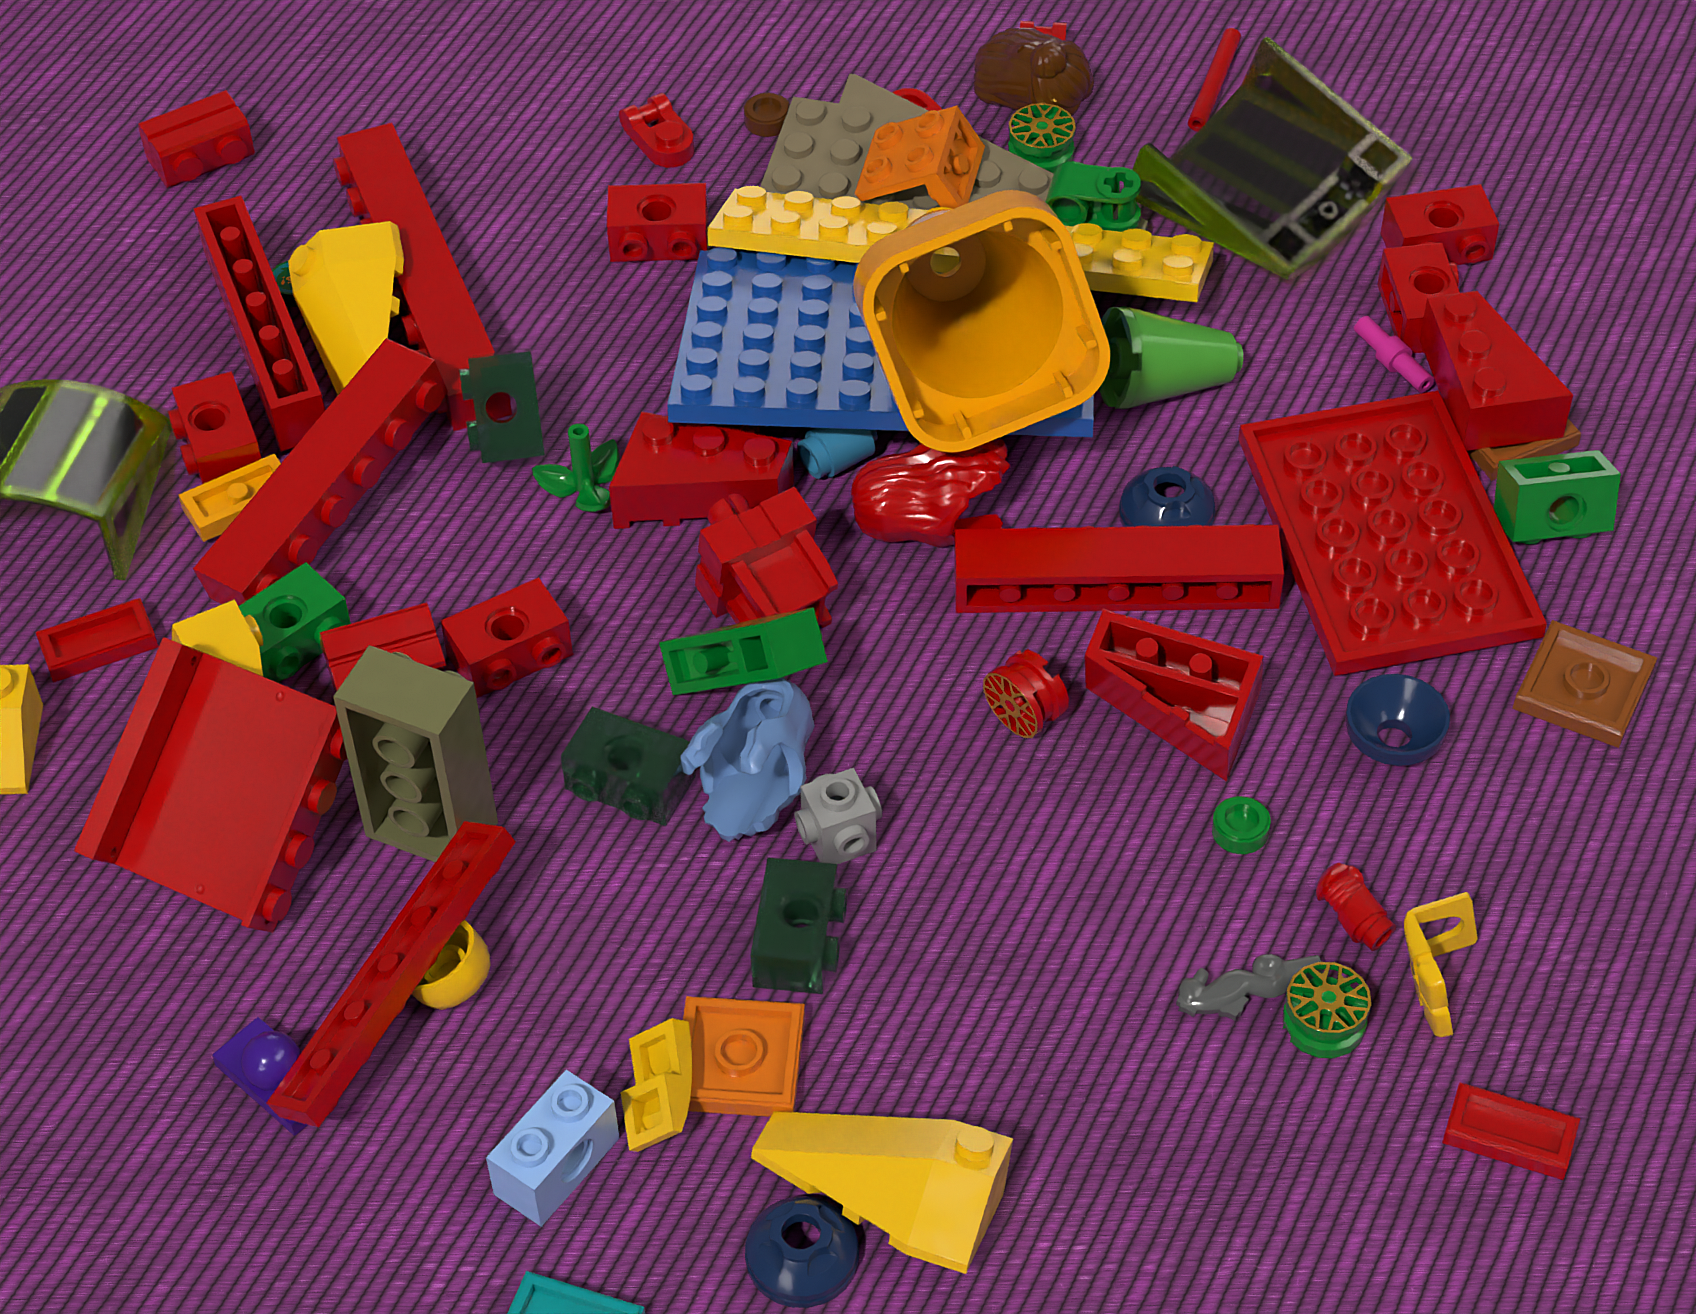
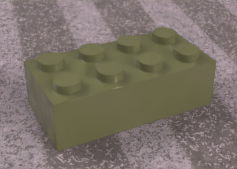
[333,645,498,862]

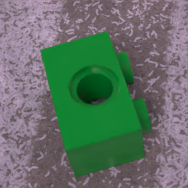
[1494,450,1621,544]
[238,562,351,682]

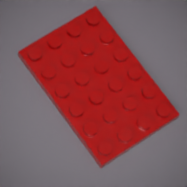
[1238,390,1547,676]

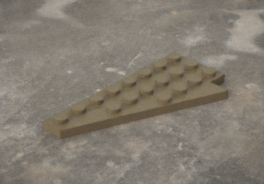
[760,74,1148,231]

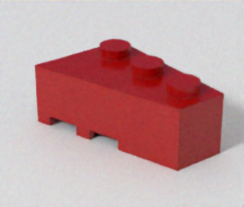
[1420,291,1573,451]
[609,412,794,529]
[1085,609,1264,782]

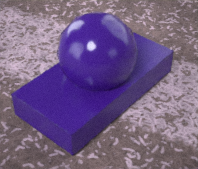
[212,1017,307,1136]

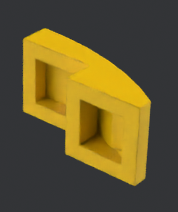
[620,1018,692,1152]

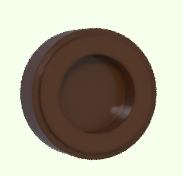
[744,93,790,137]

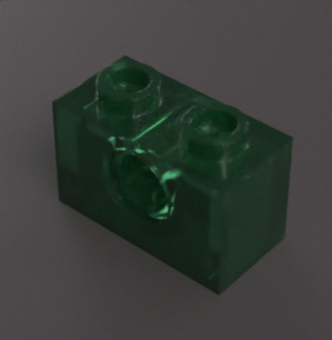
[459,349,545,463]
[561,706,696,826]
[750,857,848,994]

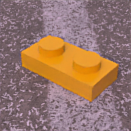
[178,454,281,542]

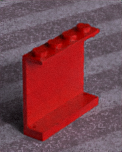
[74,637,348,932]

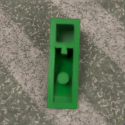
[659,607,828,695]

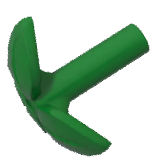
[532,424,620,512]

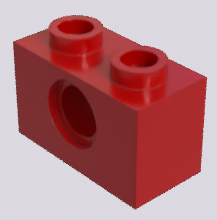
[607,183,708,262]
[1380,184,1499,265]
[1377,243,1460,354]
[167,371,262,484]
[440,577,573,698]

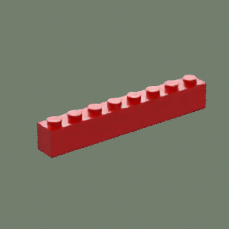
[333,122,512,431]

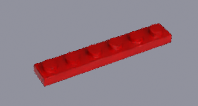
[266,821,516,1127]

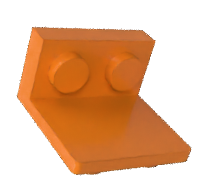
[855,105,985,209]

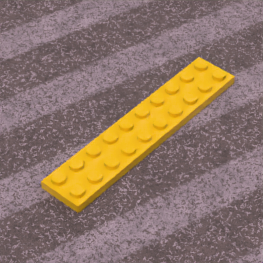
[708,186,1214,302]

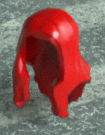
[851,438,1010,548]

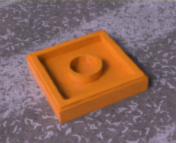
[683,996,805,1117]

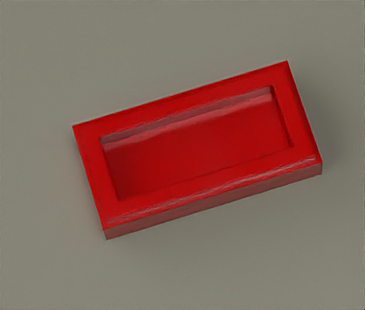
[35,598,159,683]
[1442,1082,1580,1180]

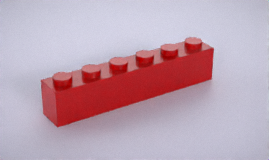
[193,195,325,451]
[193,338,448,606]
[954,524,1284,613]

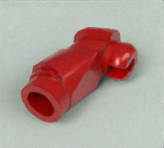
[1316,863,1396,951]

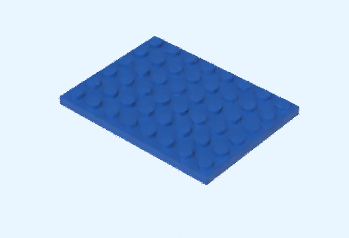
[667,247,1094,437]

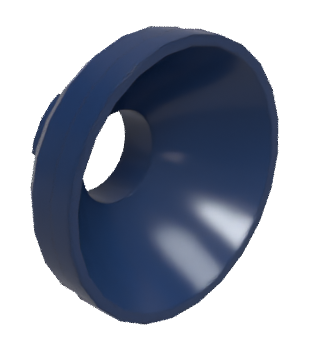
[1119,466,1216,527]
[1345,674,1450,766]
[745,1196,859,1308]

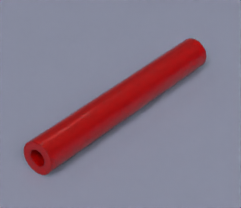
[1188,28,1241,132]

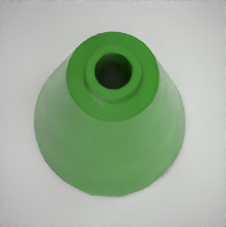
[1099,306,1243,409]

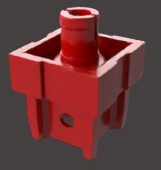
[695,487,838,628]

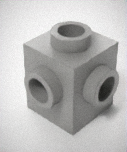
[795,768,882,869]

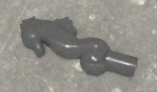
[1176,954,1323,1021]

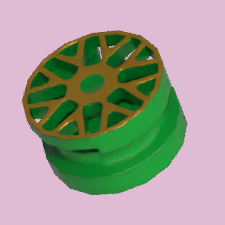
[1008,103,1076,174]
[1283,962,1371,1058]

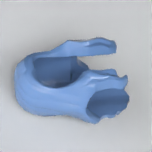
[680,677,815,842]

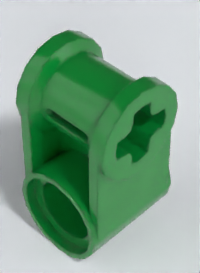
[1045,161,1141,232]

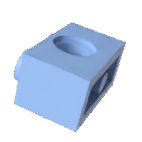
[486,1070,620,1227]

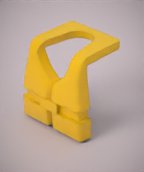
[1404,892,1478,1037]

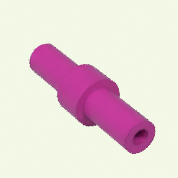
[1354,316,1434,393]

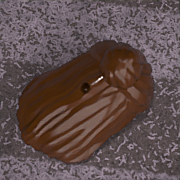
[973,28,1094,116]

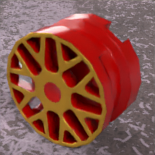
[983,649,1069,738]

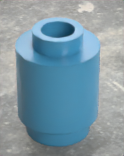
[797,428,878,479]

